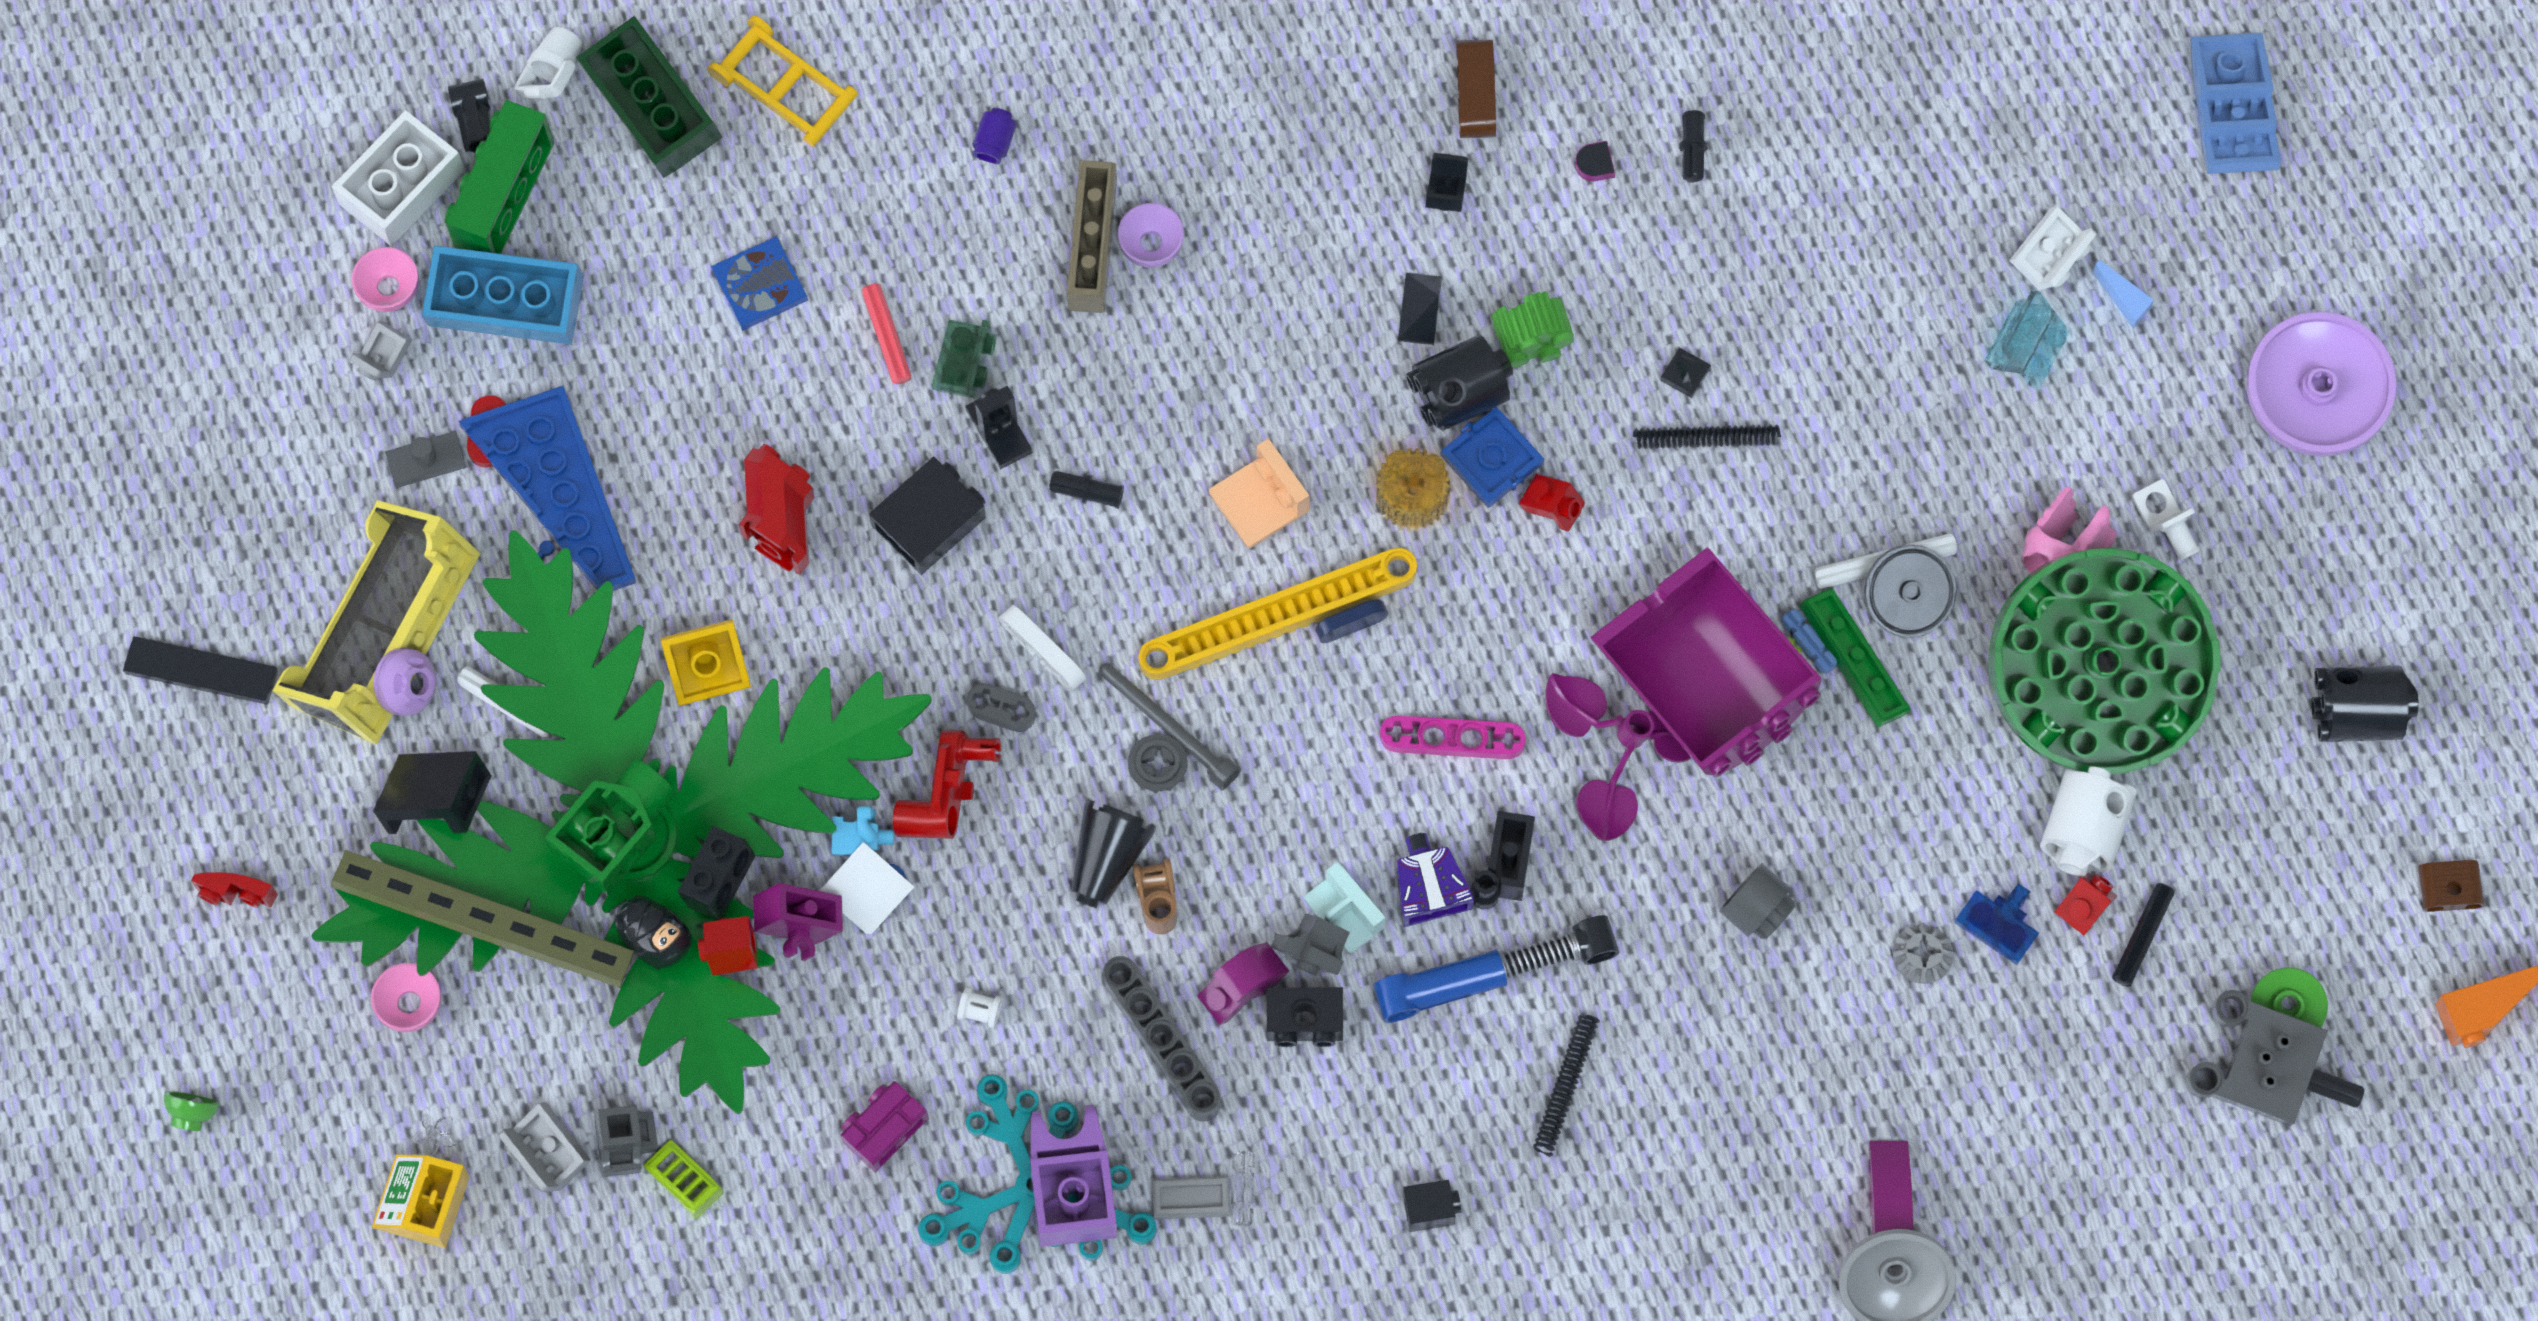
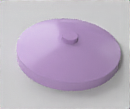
[2246,312,2397,457]

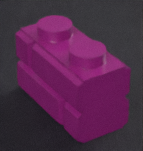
[840,1081,929,1173]

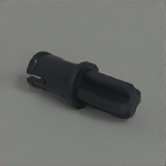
[1679,110,1708,183]
[1049,471,1124,509]

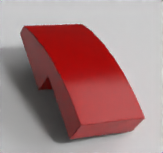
[191,872,278,908]

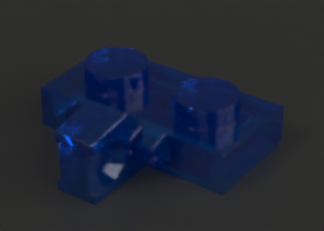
[1954,883,2039,965]

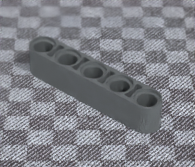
[1103,956,1220,1122]

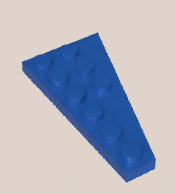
[458,386,636,591]

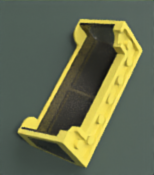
[272,500,481,744]

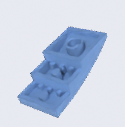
[2190,33,2281,174]

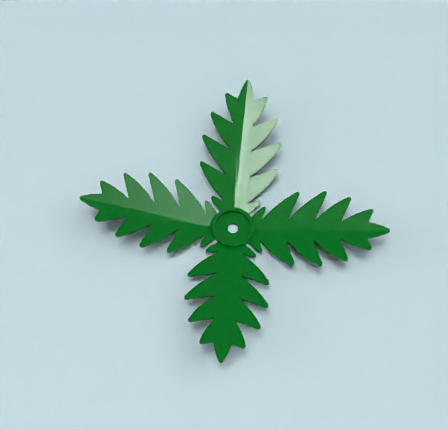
[312,530,932,1114]

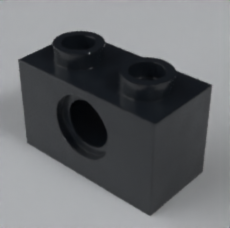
[1267,987,1343,1047]

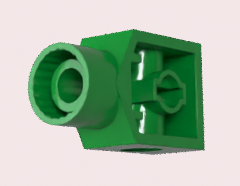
[544,759,676,895]

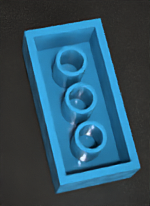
[422,246,584,345]

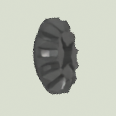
[1128,734,1188,794]

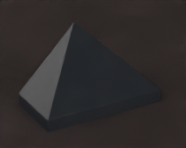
[1398,273,1442,345]

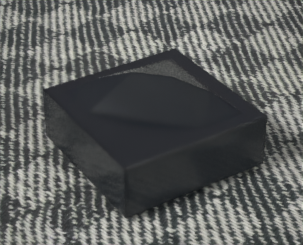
[1660,347,1711,398]

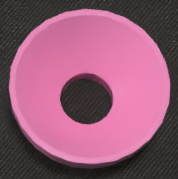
[352,247,419,312]
[371,963,441,1032]

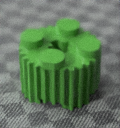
[1491,291,1574,368]

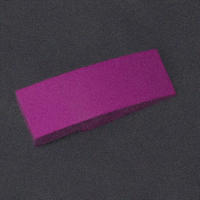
[1869,1141,1914,1235]

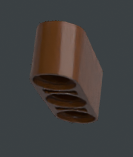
[1457,39,1496,138]

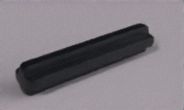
[2112,883,2175,987]

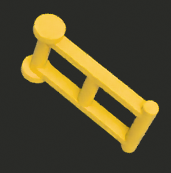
[707,15,858,147]

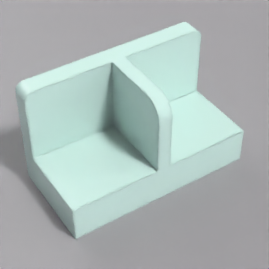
[1304,861,1386,954]

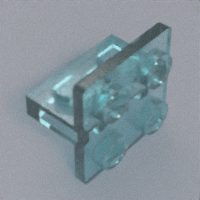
[1984,290,2069,390]

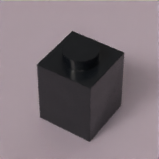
[1403,1180,1461,1232]

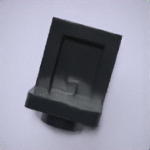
[1425,153,1469,212]

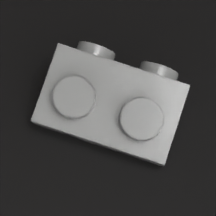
[498,1102,591,1192]

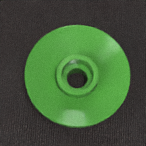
[2251,967,2328,1028]

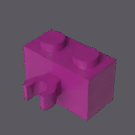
[753,883,843,961]

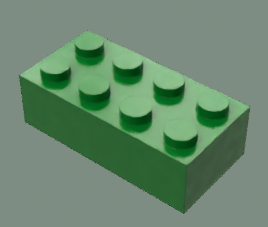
[445,100,555,254]

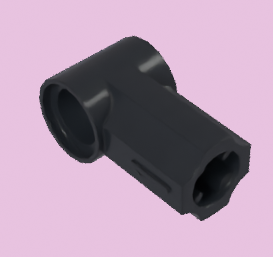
[448,79,491,153]

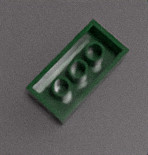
[576,16,723,178]

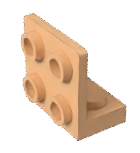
[1209,438,1310,548]

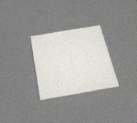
[819,842,914,934]

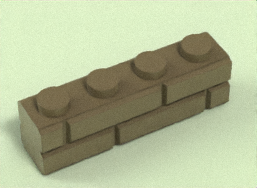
[1067,160,1117,313]

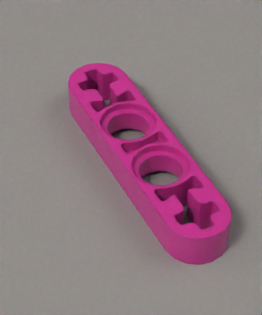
[1380,716,1526,759]

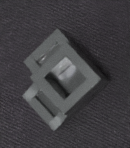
[1271,914,1350,976]
[595,1105,658,1177]

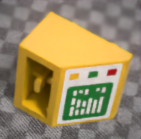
[372,1154,470,1249]

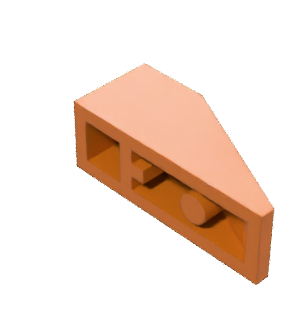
[2435,965,2538,1048]

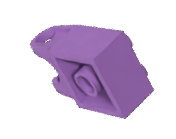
[1030,1104,1117,1247]

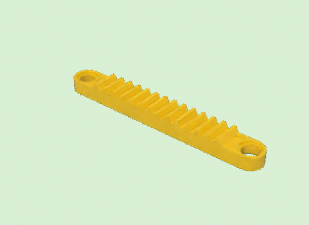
[1138,548,1417,680]

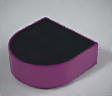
[1575,141,1615,182]

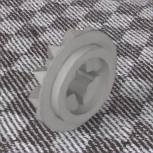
[1893,923,1954,984]

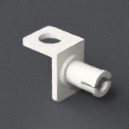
[2132,479,2200,561]

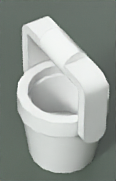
[514,27,583,99]

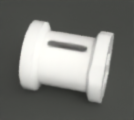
[957,987,1003,1029]

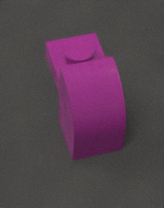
[1197,942,1289,1025]

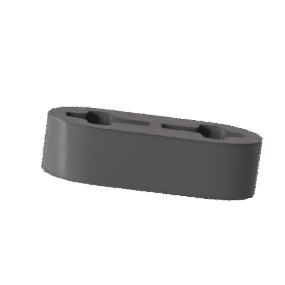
[967,683,1036,732]

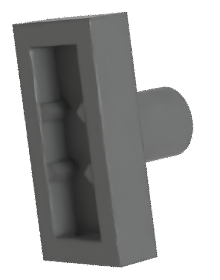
[385,431,467,488]

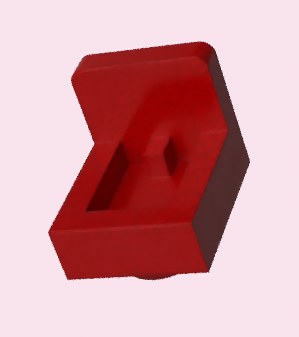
[1519,474,1585,532]
[2054,873,2117,935]

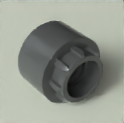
[1719,863,1796,939]

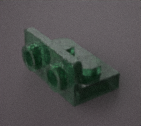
[932,320,997,399]

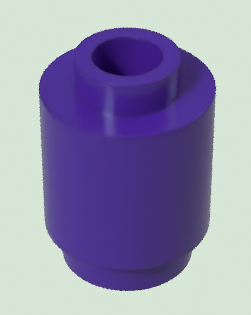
[972,108,1017,164]

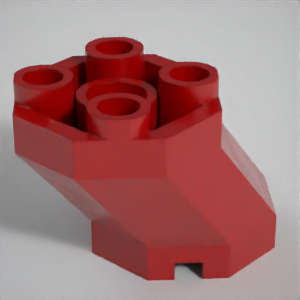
[738,444,815,575]

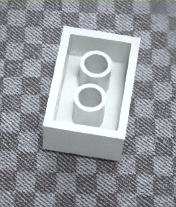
[331,110,465,247]

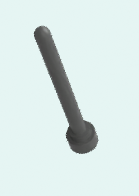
[1099,663,1241,791]

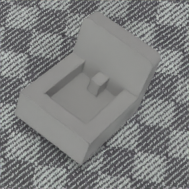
[349,321,412,381]

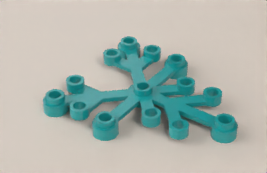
[918,1074,1157,1274]

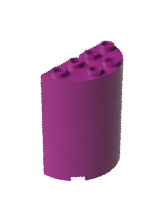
[1590,547,1821,777]

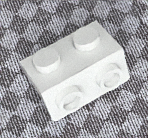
[2009,206,2097,290]

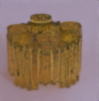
[1376,448,1450,532]

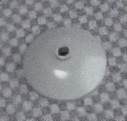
[1838,1229,1956,1321]

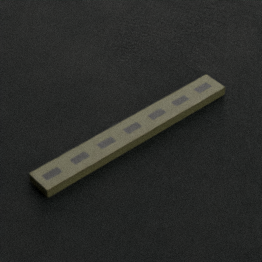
[331,850,634,988]

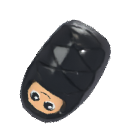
[615,895,692,970]

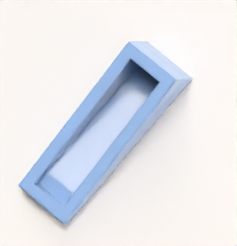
[2093,260,2154,328]

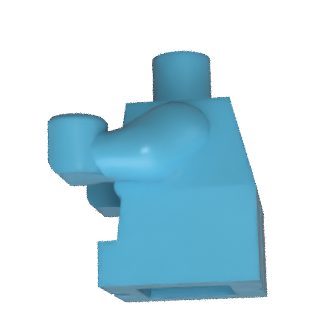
[832,806,895,856]

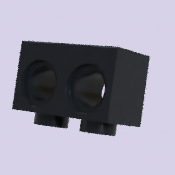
[678,826,756,920]

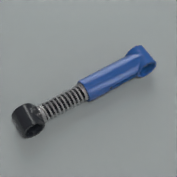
[1373,915,1620,1023]

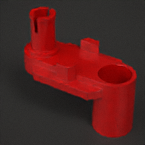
[893,730,1002,839]

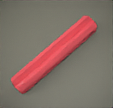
[862,283,911,385]

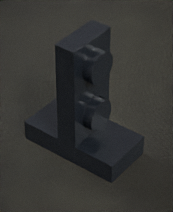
[965,386,1033,470]

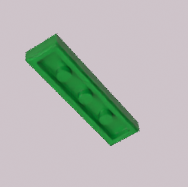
[1799,588,1911,728]

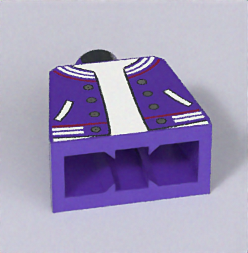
[1396,833,1474,927]

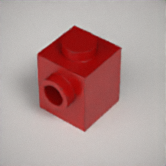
[698,916,758,976]

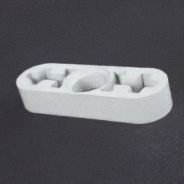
[998,605,1086,692]

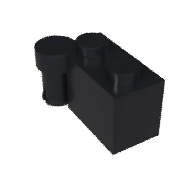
[1470,811,1535,910]

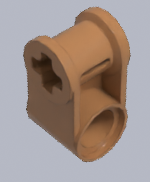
[1132,858,1178,935]

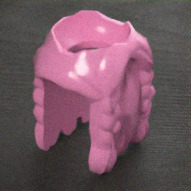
[2022,487,2117,573]

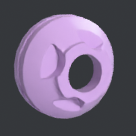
[1118,203,1184,268]
[373,648,436,716]

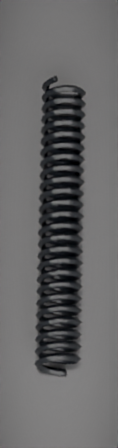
[1633,424,1781,449]
[1533,1013,1600,1157]

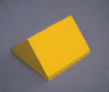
[660,619,751,706]

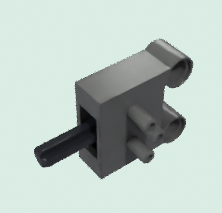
[2186,990,2365,1126]

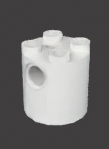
[2040,767,2138,876]

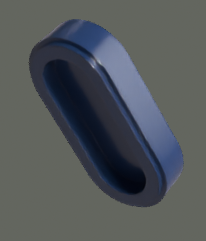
[1315,599,1389,643]

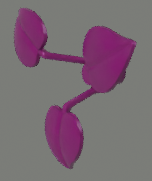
[1545,673,1691,841]

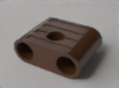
[2418,860,2485,912]

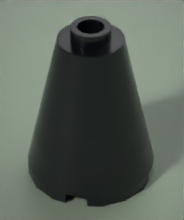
[1071,799,1156,909]

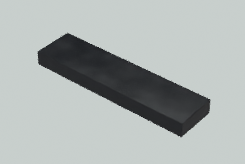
[123,636,278,705]

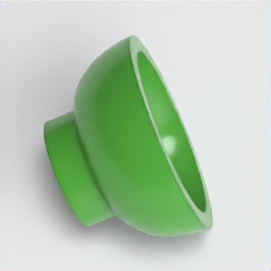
[164,1091,220,1131]

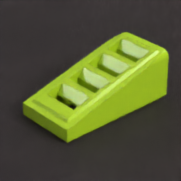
[643,1139,724,1220]

